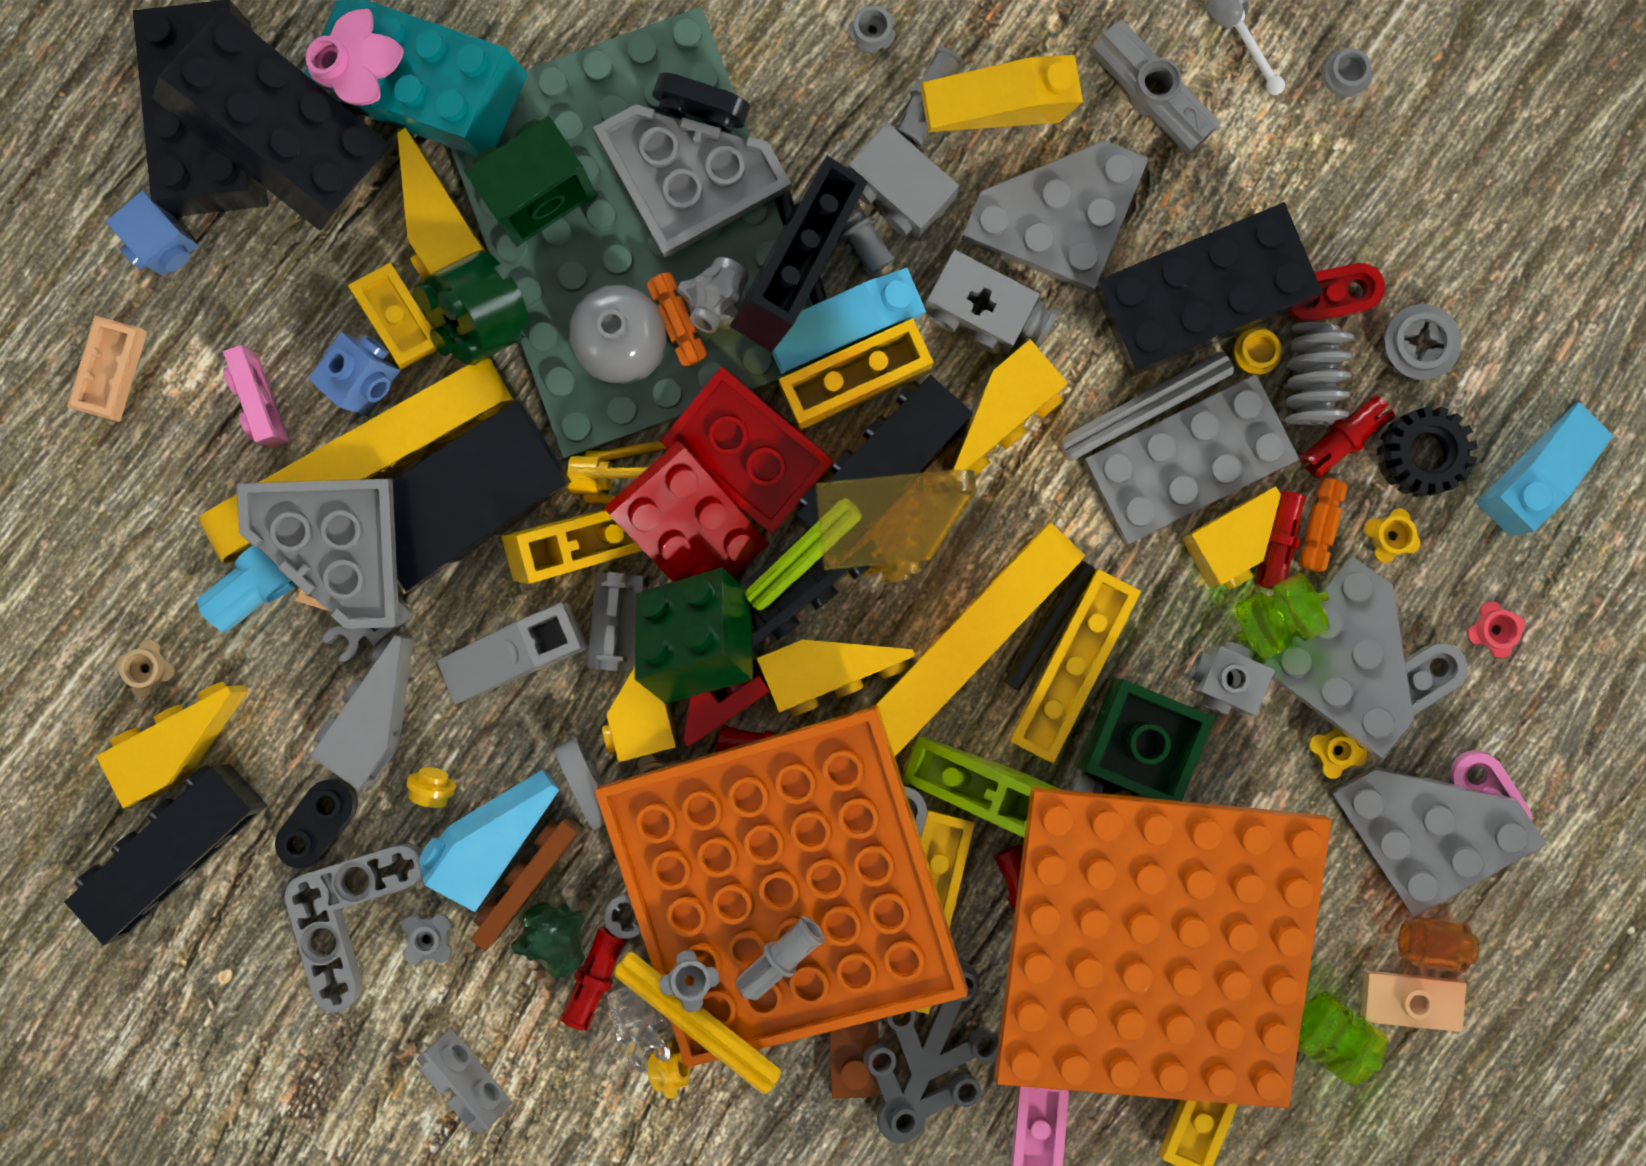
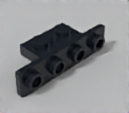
[740,533,879,662]

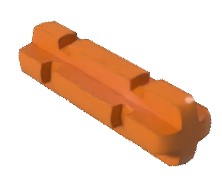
[647,272,707,367]
[1298,478,1348,572]

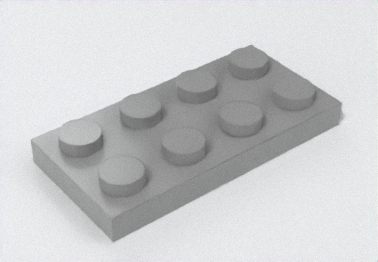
[1082,374,1300,546]

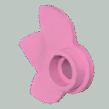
[306,9,404,105]

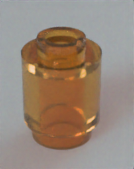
[1398,917,1479,973]

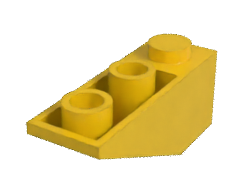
[949,339,1068,483]
[757,639,915,717]
[96,682,248,808]

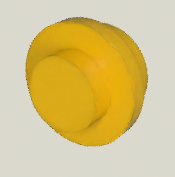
[1233,327,1282,376]
[406,767,456,808]

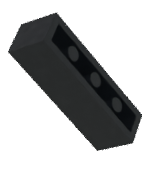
[729,155,868,352]
[797,374,973,562]
[64,763,268,946]

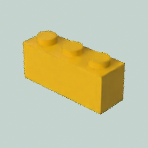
[778,318,934,431]

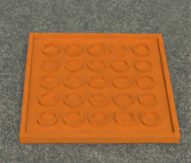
[594,706,968,1068]
[994,787,1332,1109]

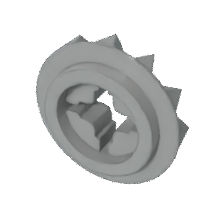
[1382,304,1461,381]

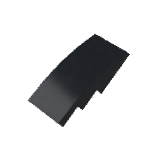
[393,401,571,592]

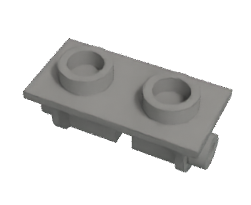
[587,572,644,672]
[416,1028,513,1134]

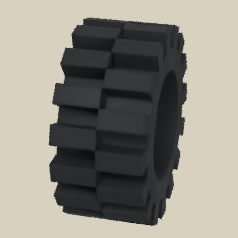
[1377,406,1478,497]

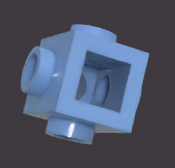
[309,332,401,417]

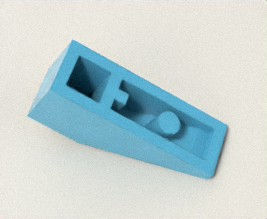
[772,267,926,375]
[1475,402,1613,536]
[419,770,560,912]

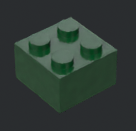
[464,115,597,247]
[635,567,753,704]
[1077,678,1216,801]

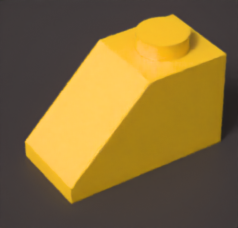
[1181,486,1281,590]
[602,666,680,762]

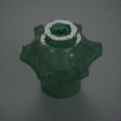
[511,902,585,978]

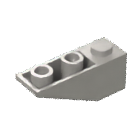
[436,603,589,705]
[310,634,414,790]

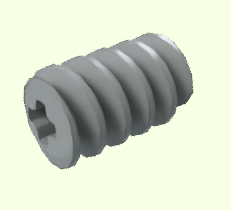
[1284,322,1354,426]

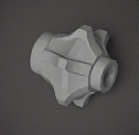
[677,257,749,333]

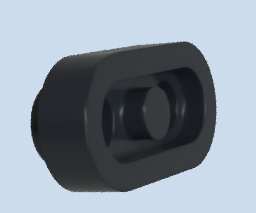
[652,72,750,133]
[275,779,358,868]

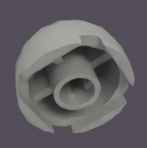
[570,285,667,385]

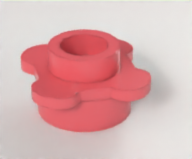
[1467,601,1525,658]

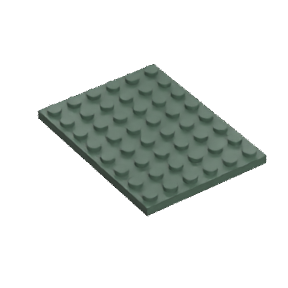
[450,6,813,461]

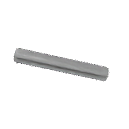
[1059,352,1234,461]

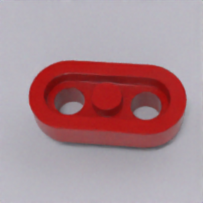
[1288,263,1385,323]

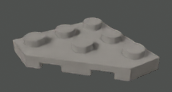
[593,104,792,258]
[961,140,1149,293]
[237,479,399,629]
[1263,556,1414,761]
[1331,766,1547,917]

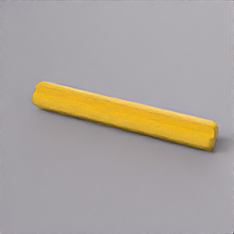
[613,952,781,1094]

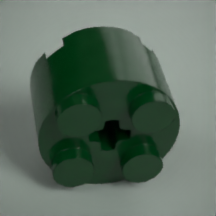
[413,250,529,365]

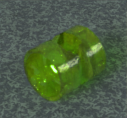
[1236,573,1330,660]
[1298,991,1388,1087]

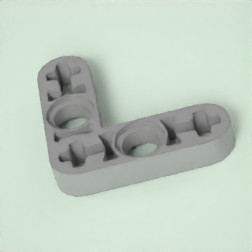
[285,843,423,1013]

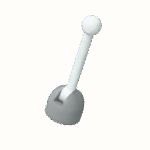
[1205,0,1285,95]

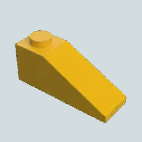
[920,55,1083,132]
[397,128,488,279]
[501,509,643,584]

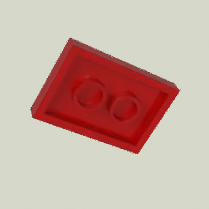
[659,365,834,534]
[604,441,769,582]

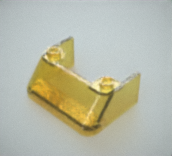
[816,470,976,583]

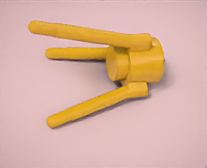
[567,441,668,505]

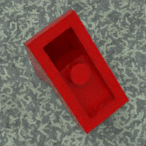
[683,675,770,747]

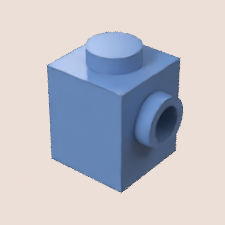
[106,190,199,276]

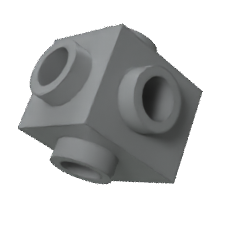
[1189,641,1275,716]

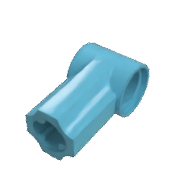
[195,545,296,632]

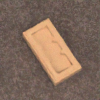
[67,315,148,422]
[1360,970,1467,1032]

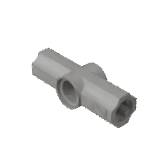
[1090,20,1221,155]

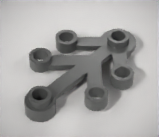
[863,959,999,1143]

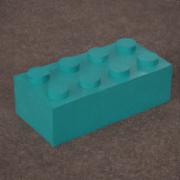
[304,0,528,156]

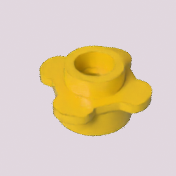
[1364,508,1421,563]
[1309,726,1367,779]
[647,1040,690,1099]

